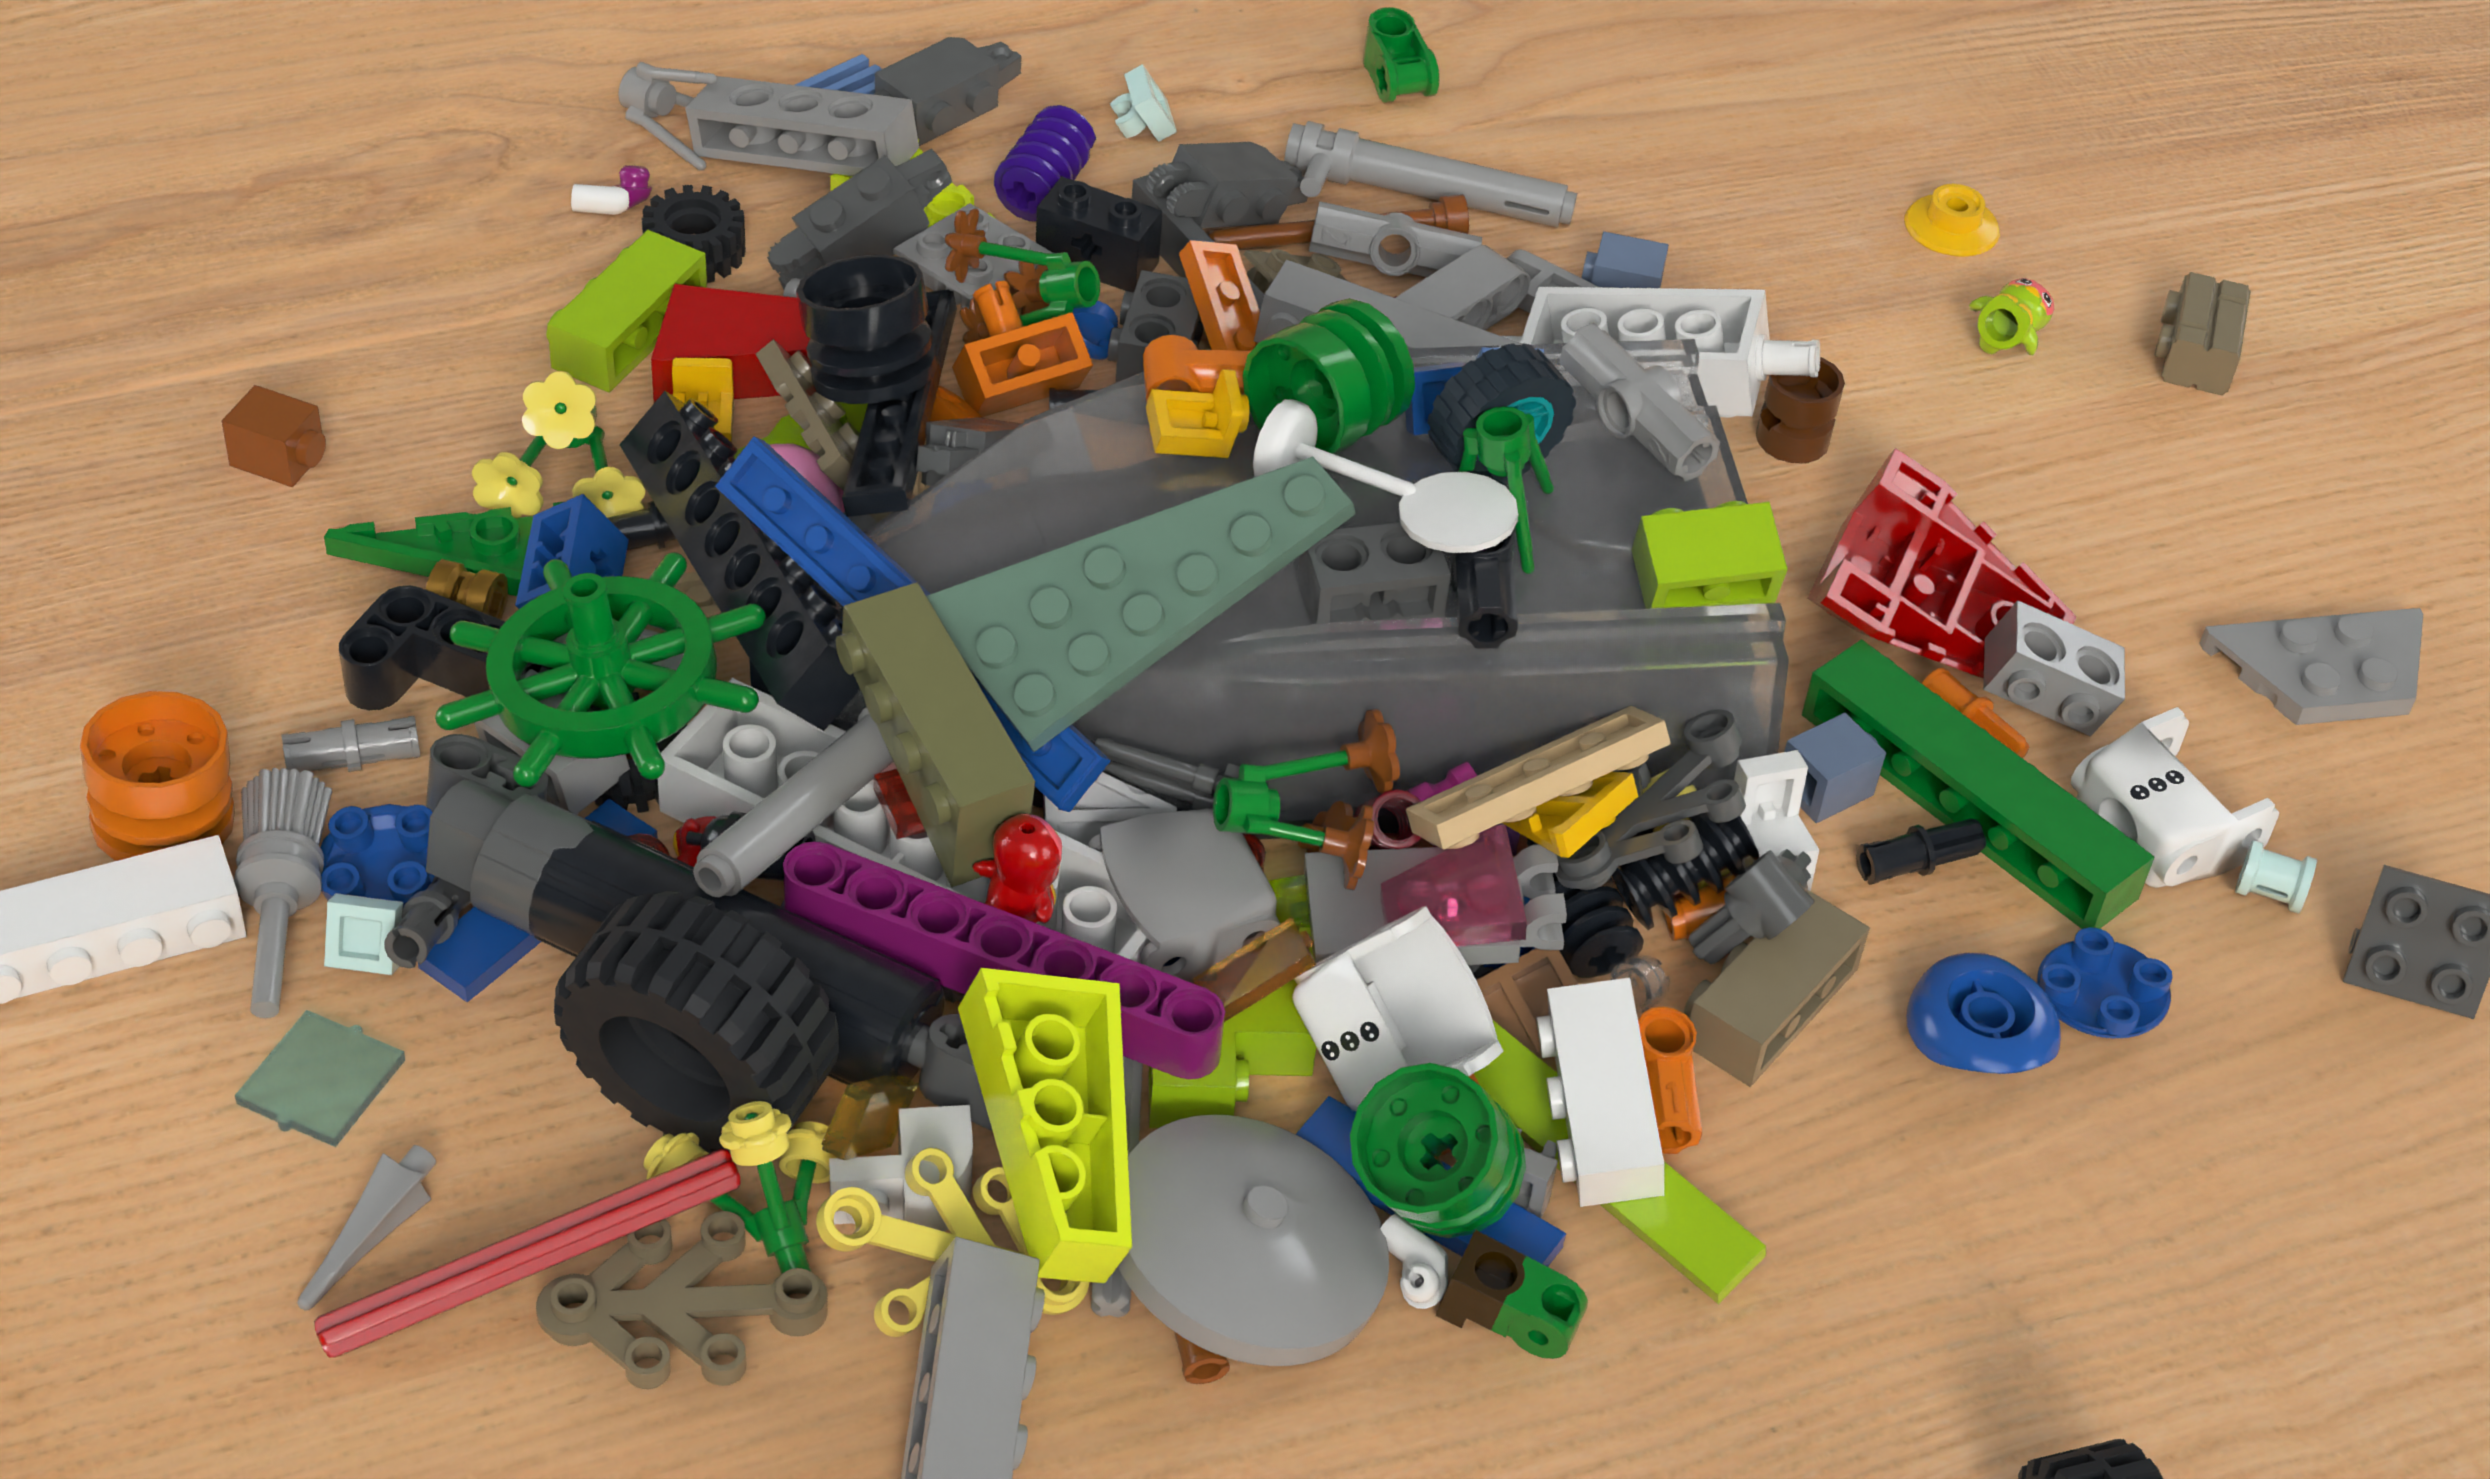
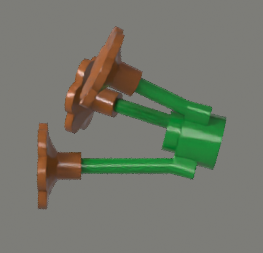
[1213,708,1400,891]

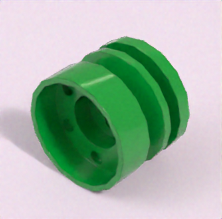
[1243,298,1415,455]
[1350,1063,1526,1238]

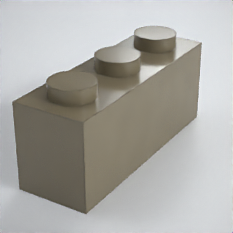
[1684,890,1870,1087]

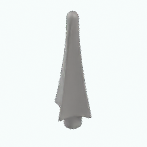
[297,1145,436,1311]

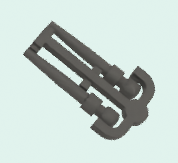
[1095,736,1269,810]

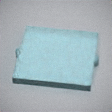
[235,1010,405,1147]

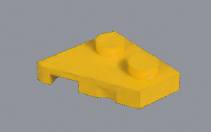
[1502,771,1639,858]

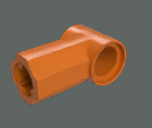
[1143,335,1251,401]
[1638,1007,1702,1154]

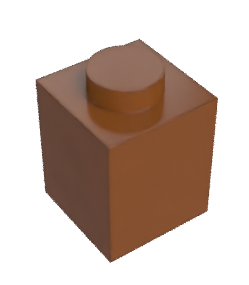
[221,385,326,488]

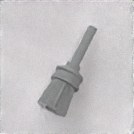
[234,768,332,1018]

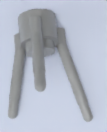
[618,62,717,171]

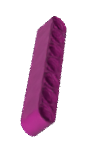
[783,841,1225,1079]

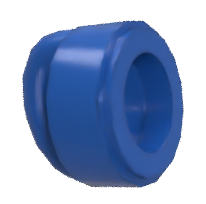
[1073,300,1118,360]

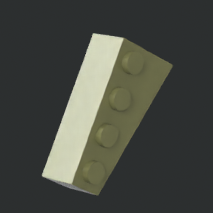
[836,582,1035,888]

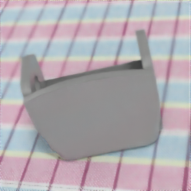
[1088,808,1283,986]

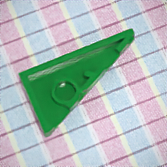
[324,502,563,597]

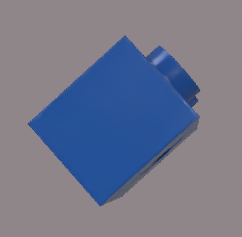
[515,494,629,609]

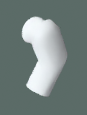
[1380,1214,1448,1309]

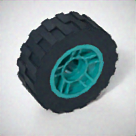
[1427,343,1576,483]

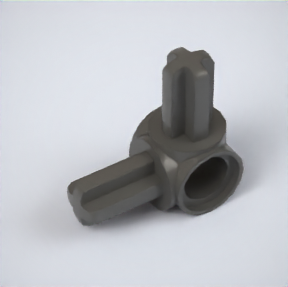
[1689,849,1815,964]

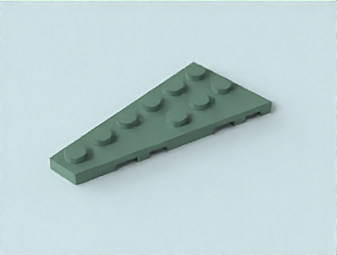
[926,456,1356,752]

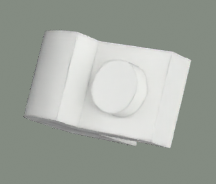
[1730,750,1819,891]
[829,1105,973,1231]

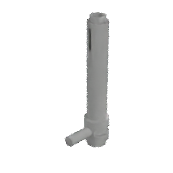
[1284,121,1577,228]
[693,707,894,898]

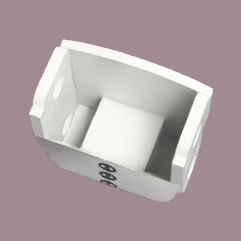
[2071,707,2279,888]
[1292,906,1504,1111]

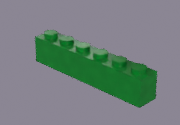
[1802,639,2155,929]

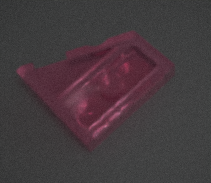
[1380,825,1527,946]

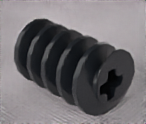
[1612,813,1759,930]
[1530,873,1644,978]

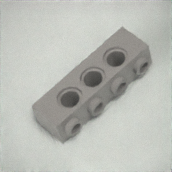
[685,76,919,176]

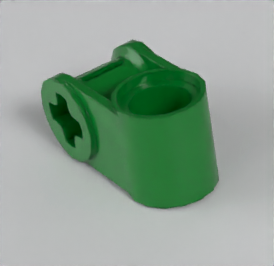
[1363,7,1440,103]

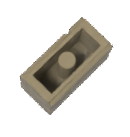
[2155,272,2251,396]

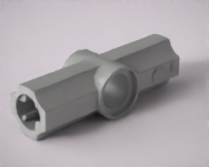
[1309,201,1482,277]
[1559,323,1720,482]

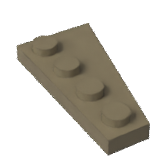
[756,339,903,529]

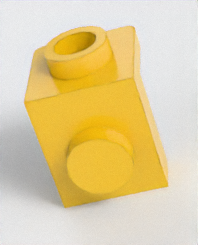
[672,358,734,442]
[1146,369,1250,458]

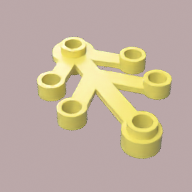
[816,1148,1089,1337]

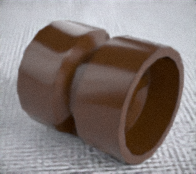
[1756,357,1845,463]

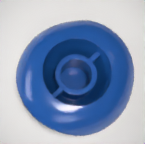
[1906,953,2061,1074]

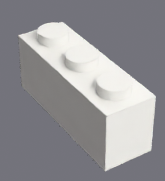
[1536,978,1664,1207]

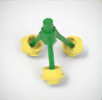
[643,1101,846,1274]

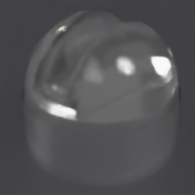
[1610,955,1670,1013]

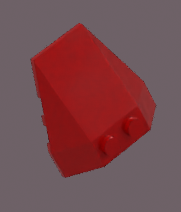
[1807,448,2077,679]

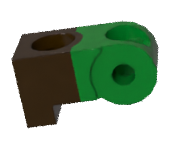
[1436,1230,1588,1359]

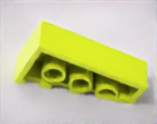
[958,968,1132,1283]

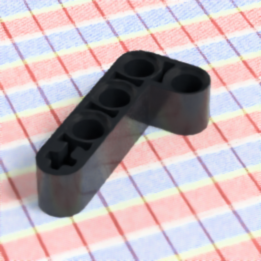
[339,585,602,711]

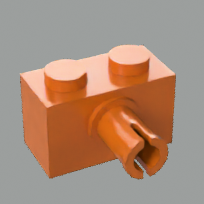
[952,281,1093,417]

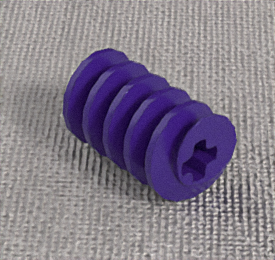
[994,105,1096,221]

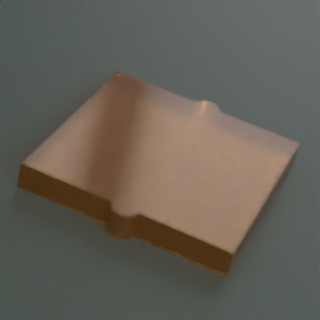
[1192,917,1316,1022]

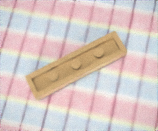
[1406,706,1671,850]

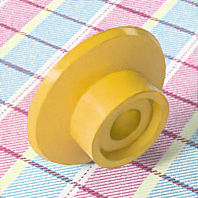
[1904,184,2000,257]

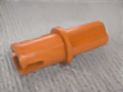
[1922,667,2029,758]

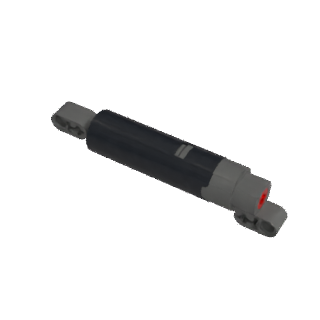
[426,734,993,1131]

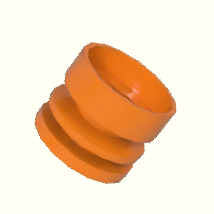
[80,691,235,861]

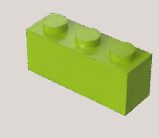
[546,230,707,393]

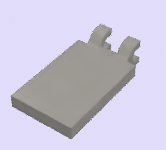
[1304,844,1567,965]

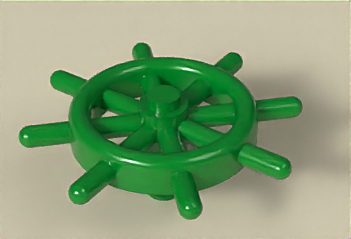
[435,552,766,787]

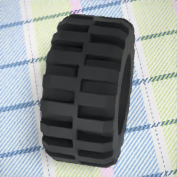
[554,891,839,1154]

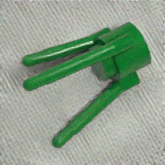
[1458,406,1554,574]

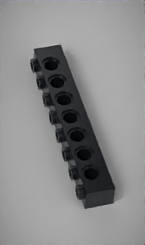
[619,391,860,731]

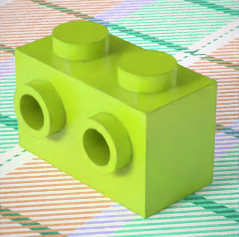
[1632,501,1788,617]

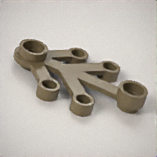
[536,1211,828,1389]

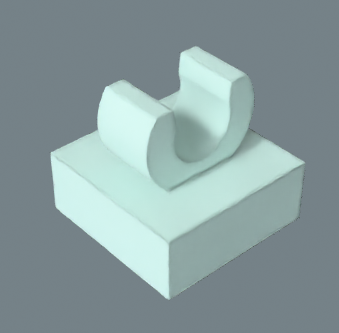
[1110,64,1177,142]
[324,893,403,975]

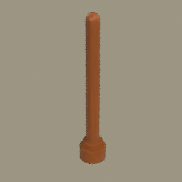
[1208,194,1469,250]

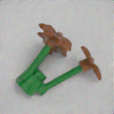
[944,209,1100,344]

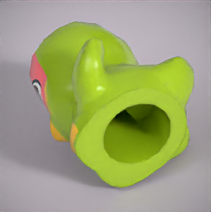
[1969,278,2055,356]

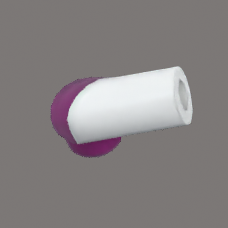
[571,165,652,215]

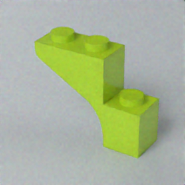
[1148,927,1317,1128]

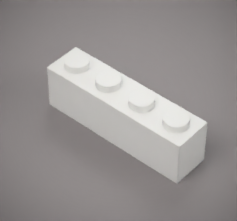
[0,835,247,1004]

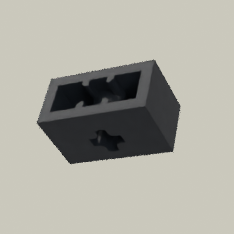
[1036,176,1163,292]

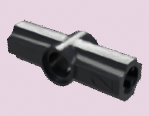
[1450,471,1518,649]

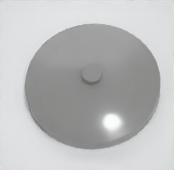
[1118,1115,1389,1366]

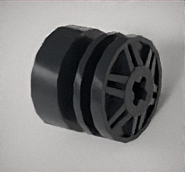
[796,254,938,404]

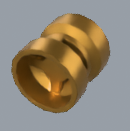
[425,559,508,620]

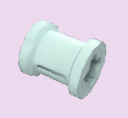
[2235,840,2317,914]

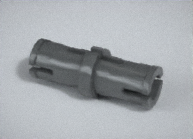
[384,876,471,968]

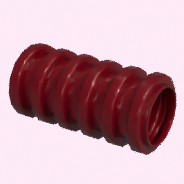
[1353,789,1421,850]

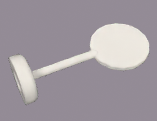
[1253,399,1518,553]

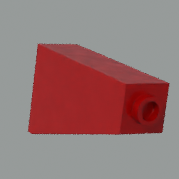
[651,284,810,403]

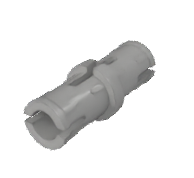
[282,716,420,772]

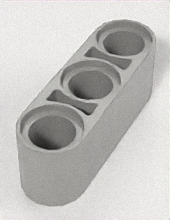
[1396,245,1530,330]

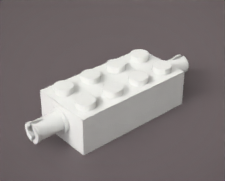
[1502,287,1820,418]

